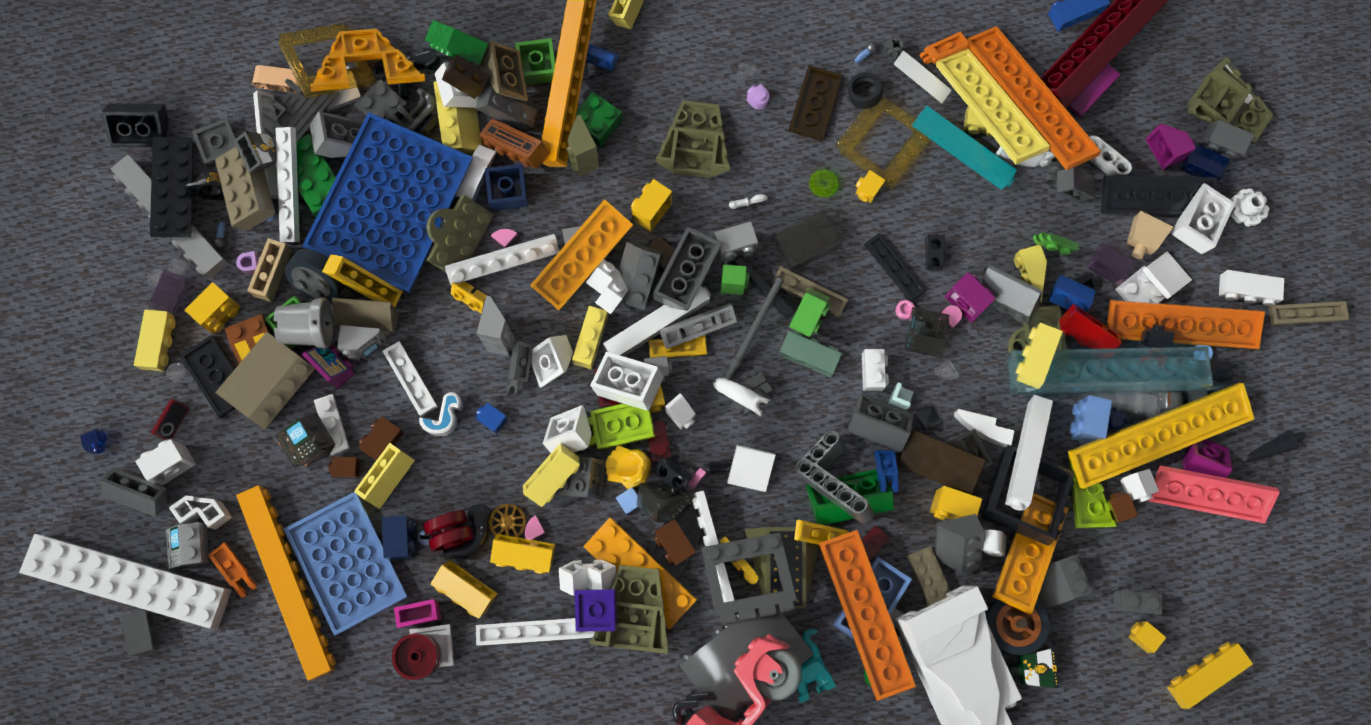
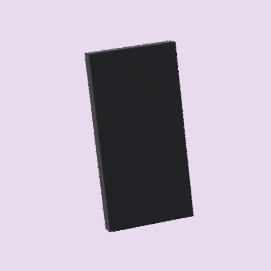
[179,335,236,419]
[648,498,712,580]

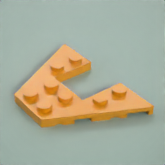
[310,29,425,92]

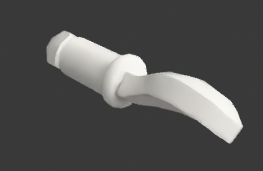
[729,194,768,209]

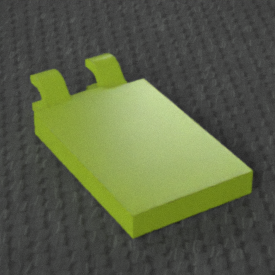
[587,403,655,450]

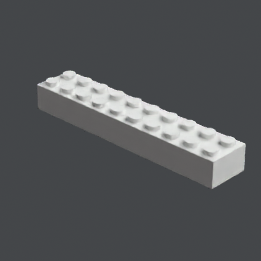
[19,534,232,629]

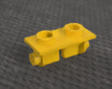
[451,281,487,314]

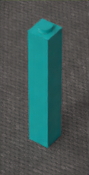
[912,106,1017,190]

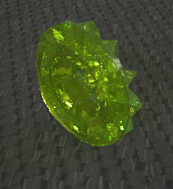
[809,168,839,198]

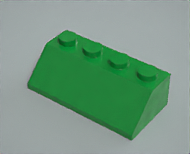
[806,469,894,525]

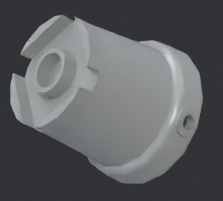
[274,297,333,349]

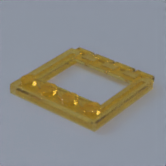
[278,23,376,98]
[835,96,931,190]

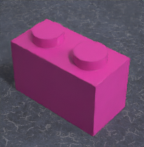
[394,599,442,628]

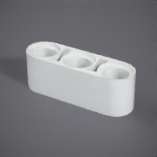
[1090,136,1132,176]
[983,530,1007,557]

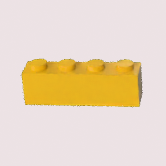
[322,255,403,307]
[1167,642,1253,709]

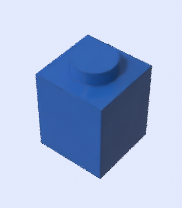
[476,403,508,435]

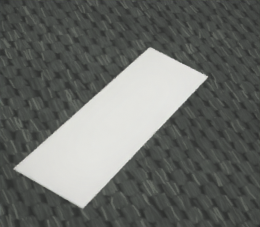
[894,50,951,103]

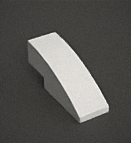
[456,145,497,201]
[954,409,1014,448]

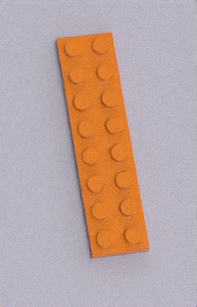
[1107,300,1265,349]
[819,530,916,701]

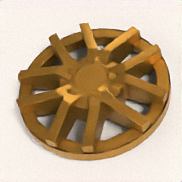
[489,504,526,537]

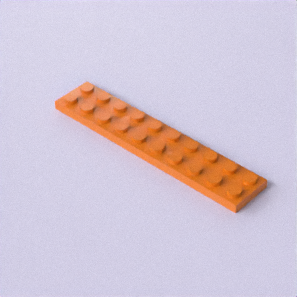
[967,26,1101,171]

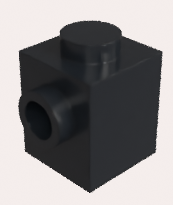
[1141,324,1175,352]

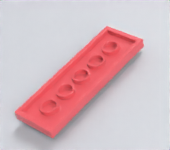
[1148,465,1280,523]

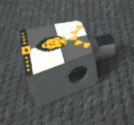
[234,131,277,173]

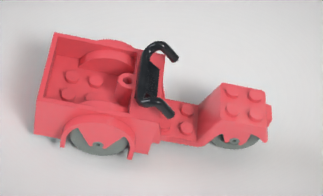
[672,633,802,725]

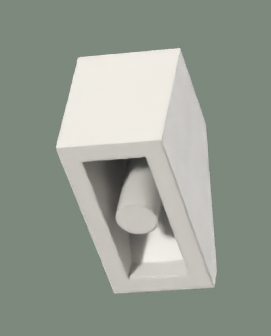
[666,394,696,430]

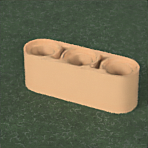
[252,65,305,93]

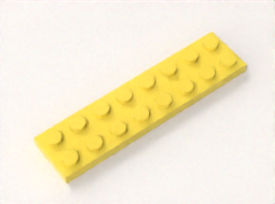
[936,48,1050,164]

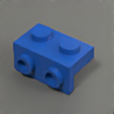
[586,44,619,72]

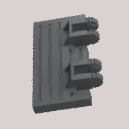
[261,69,340,141]

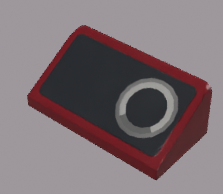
[151,399,189,440]

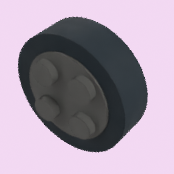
[285,249,345,302]

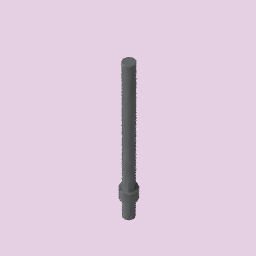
[724,277,784,381]

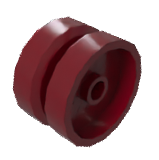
[423,510,474,552]
[391,633,442,680]

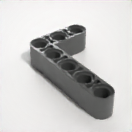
[796,431,874,523]

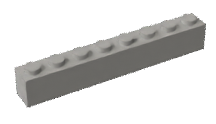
[111,155,229,279]

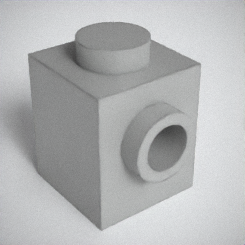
[644,356,672,383]

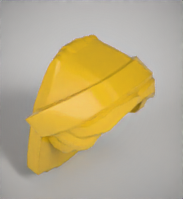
[605,445,652,489]

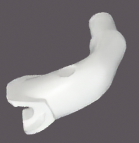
[713,378,770,416]

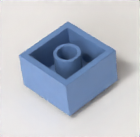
[1069,395,1112,443]

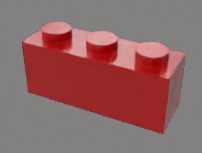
[1059,304,1122,359]

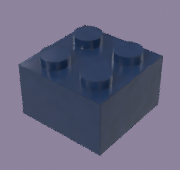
[485,164,529,211]
[382,515,419,561]

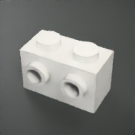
[862,349,889,391]

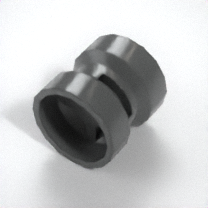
[1045,162,1065,186]

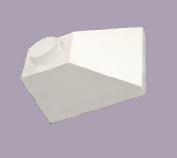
[531,335,573,388]

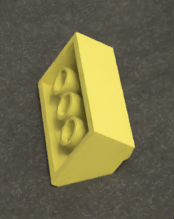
[434,81,482,155]

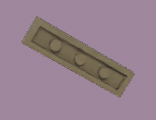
[772,266,848,317]
[1268,301,1349,326]

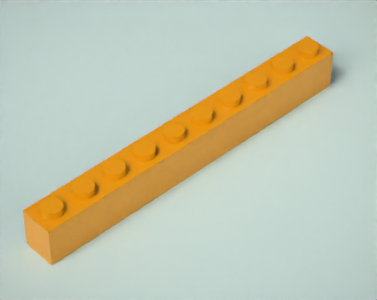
[541,0,597,167]
[236,485,336,681]

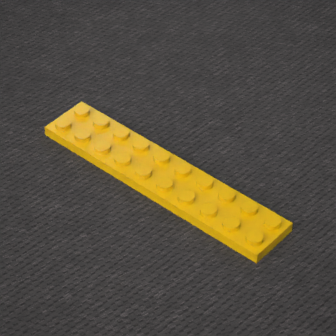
[1068,383,1255,489]

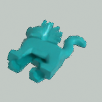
[797,628,836,703]

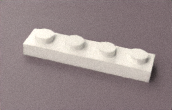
[383,341,438,417]

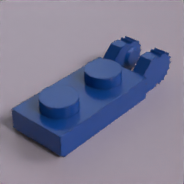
[874,450,899,492]

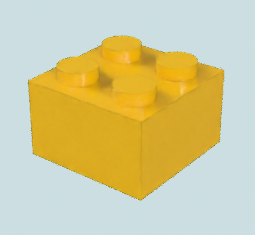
[631,179,672,233]
[185,282,241,334]
[929,486,982,521]

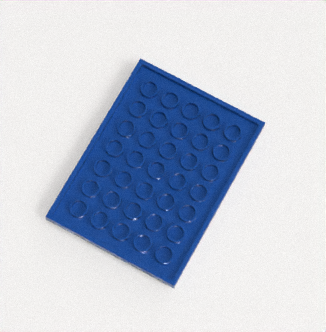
[302,112,473,293]

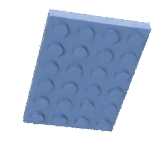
[284,492,408,636]

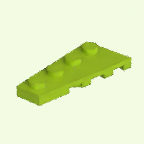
[1068,450,1117,528]

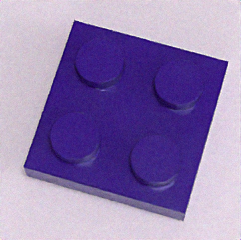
[575,589,617,632]

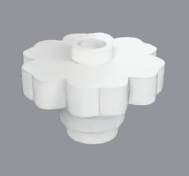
[1230,188,1269,227]

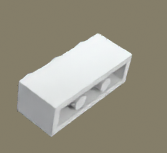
[1219,270,1284,306]

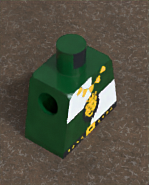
[1008,649,1059,688]

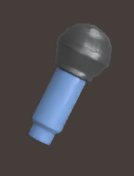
[854,41,879,64]
[212,222,226,250]

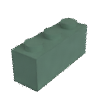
[778,331,842,378]

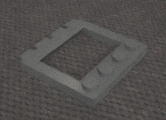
[701,533,797,625]

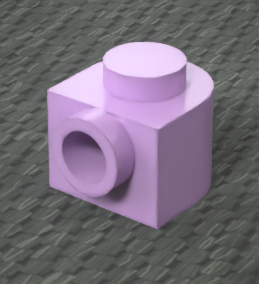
[747,84,769,110]
[236,251,260,275]

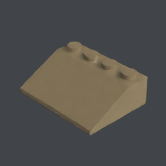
[215,332,315,430]

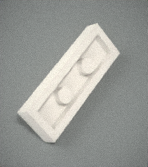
[314,394,350,455]

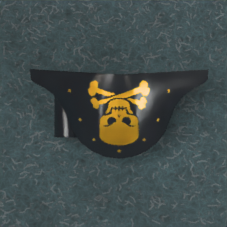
[185,170,225,200]

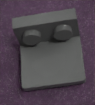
[556,457,606,500]

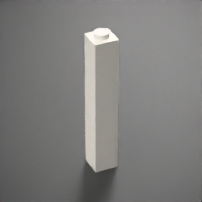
[603,286,711,357]
[1005,395,1053,510]

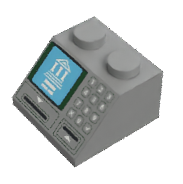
[337,325,388,361]
[166,522,209,569]

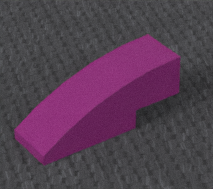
[1068,64,1121,118]

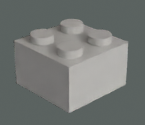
[714,222,758,265]

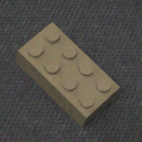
[215,147,275,231]

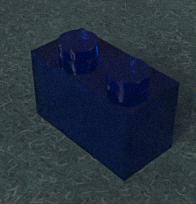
[1180,143,1230,181]

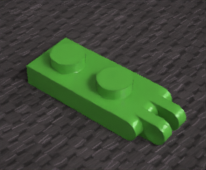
[1033,232,1079,255]

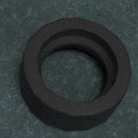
[847,72,883,109]

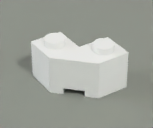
[586,259,628,314]
[1120,469,1159,503]
[169,496,233,529]
[559,559,616,596]

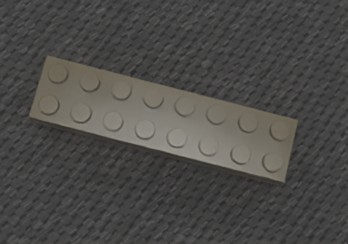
[907,546,950,606]

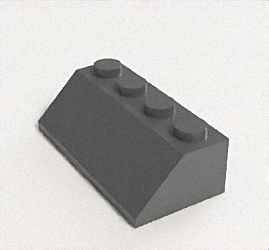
[653,227,722,311]

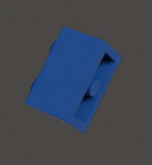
[1048,275,1096,312]

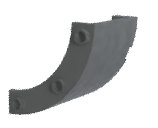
[679,607,814,720]

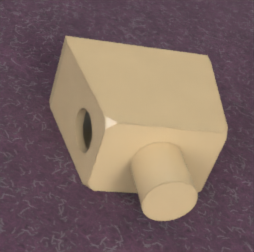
[1127,211,1173,259]

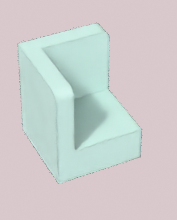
[888,382,914,410]

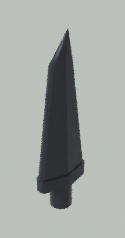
[1244,430,1305,463]

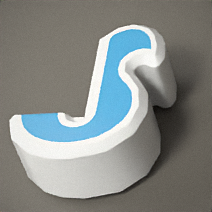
[419,392,463,436]

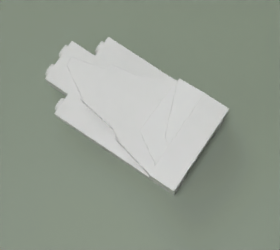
[894,585,1022,725]

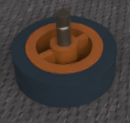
[986,599,1049,655]

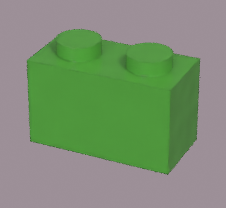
[721,265,750,295]

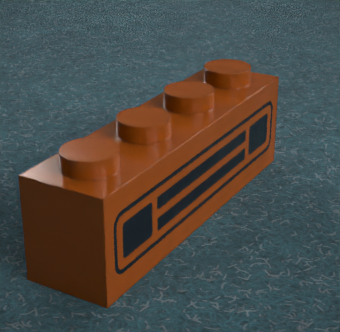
[479,118,550,170]

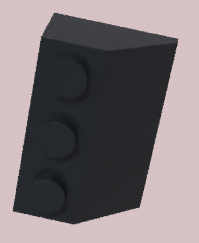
[101,103,168,147]

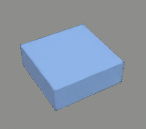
[616,488,643,515]

